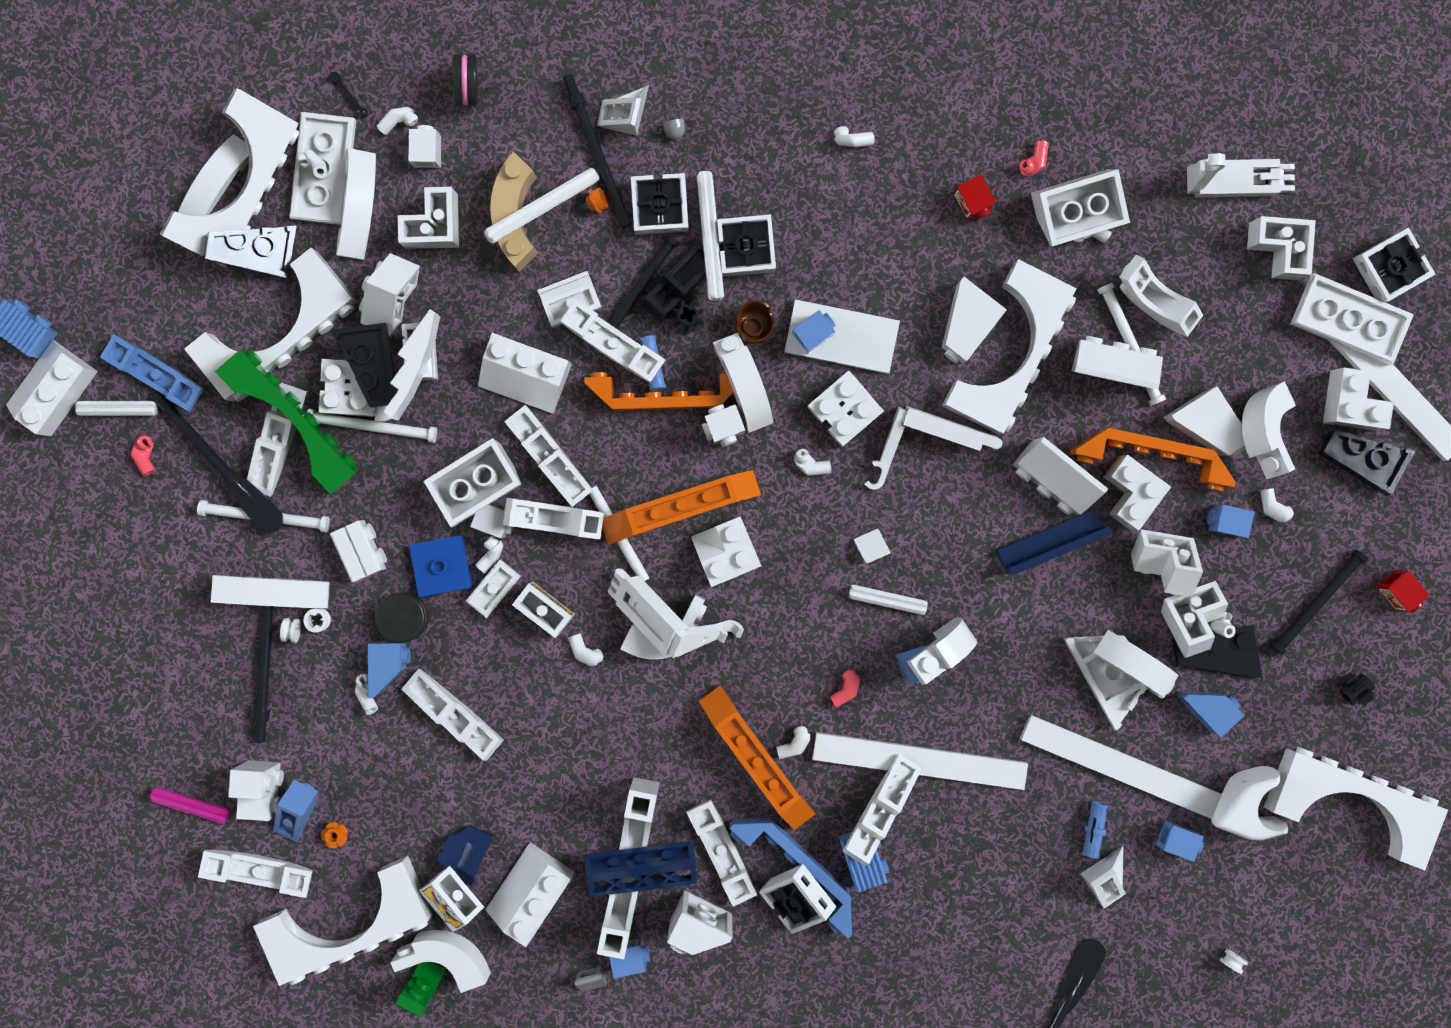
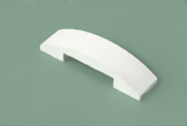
[178,134,249,216]
[336,148,376,260]
[560,299,666,383]
[686,799,757,907]
[198,850,313,898]

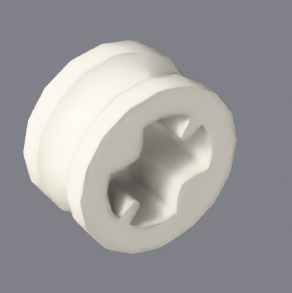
[304,608,331,632]
[280,618,301,643]
[1220,948,1248,974]

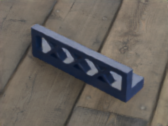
[996,509,1113,576]
[585,841,697,897]

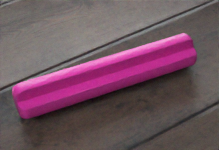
[150,787,230,824]

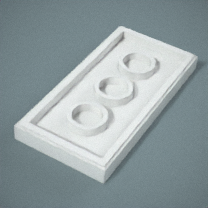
[289,112,356,225]
[1291,273,1414,365]
[784,299,900,374]

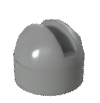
[663,118,685,140]

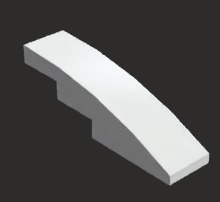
[383,309,440,420]
[247,383,307,497]
[504,404,593,507]
[211,575,330,609]
[402,669,504,761]
[842,754,922,866]

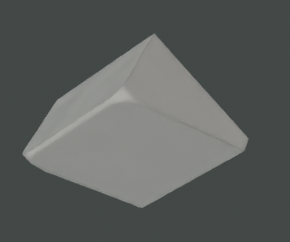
[575,966,607,992]

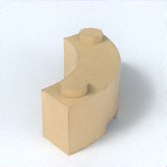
[490,151,538,272]

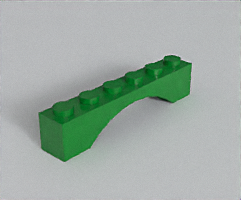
[215,349,358,495]

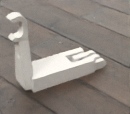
[1187,153,1295,198]
[864,406,1002,489]
[608,569,744,658]

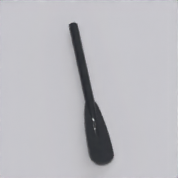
[150,391,284,533]
[1048,939,1106,1028]

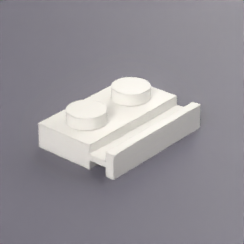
[537,271,602,328]

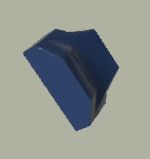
[437,825,494,886]

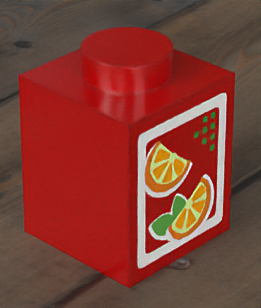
[953,174,996,221]
[1376,570,1430,613]

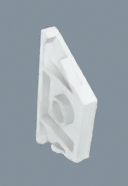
[1064,635,1147,730]

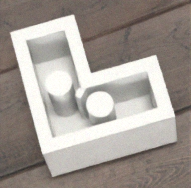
[398,187,459,249]
[1247,216,1316,280]
[359,253,420,336]
[1323,368,1394,431]
[1103,455,1171,531]
[1131,529,1203,597]
[1161,581,1228,658]
[229,760,284,821]

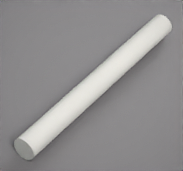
[589,486,649,581]

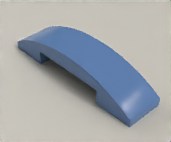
[100,334,204,412]

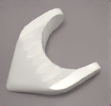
[1211,766,1288,840]

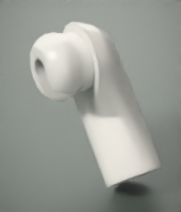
[377,107,418,135]
[834,126,875,147]
[297,150,327,178]
[794,449,831,476]
[1260,488,1294,522]
[475,536,503,574]
[1210,612,1236,638]
[568,633,603,666]
[355,673,378,715]
[776,726,810,760]

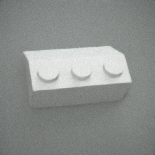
[1031,169,1130,246]
[478,333,572,414]
[1072,336,1163,390]
[6,340,98,436]
[1012,437,1108,516]
[424,438,521,527]
[486,843,574,947]
[667,890,733,955]

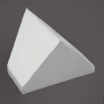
[597,85,649,136]
[1081,845,1126,908]

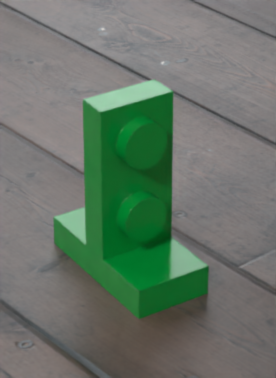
[395,962,447,1017]

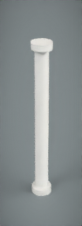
[1097,283,1166,406]
[307,409,437,443]
[197,500,330,533]

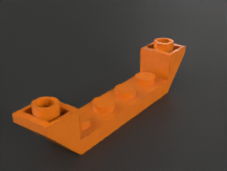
[584,372,734,411]
[1070,428,1236,492]
[602,470,761,545]
[699,685,815,830]

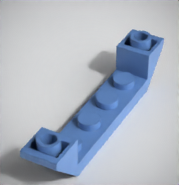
[729,817,852,939]

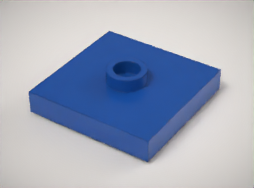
[409,535,473,597]

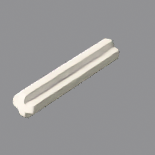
[75,401,158,416]
[849,585,928,615]

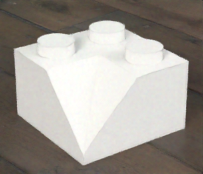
[691,516,761,587]

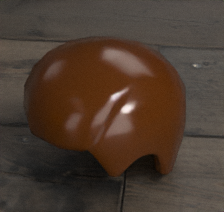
[734,300,775,344]

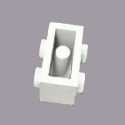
[702,404,745,447]

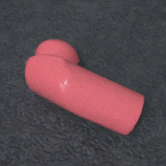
[1019,141,1049,176]
[131,435,155,477]
[830,669,860,708]

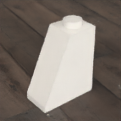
[942,277,1006,364]
[1164,386,1246,457]

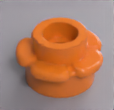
[586,188,609,214]
[321,822,347,849]

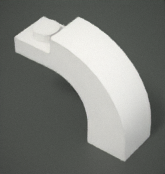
[1119,255,1203,337]
[713,333,773,433]
[1242,381,1296,479]
[503,498,604,539]
[621,594,707,659]
[907,617,977,685]
[1093,630,1179,699]
[391,930,491,993]

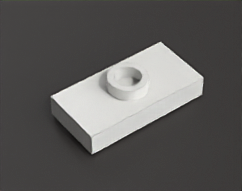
[466,559,521,618]

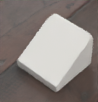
[854,528,890,564]

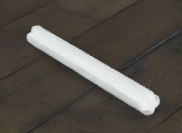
[484,168,599,243]
[697,171,724,301]

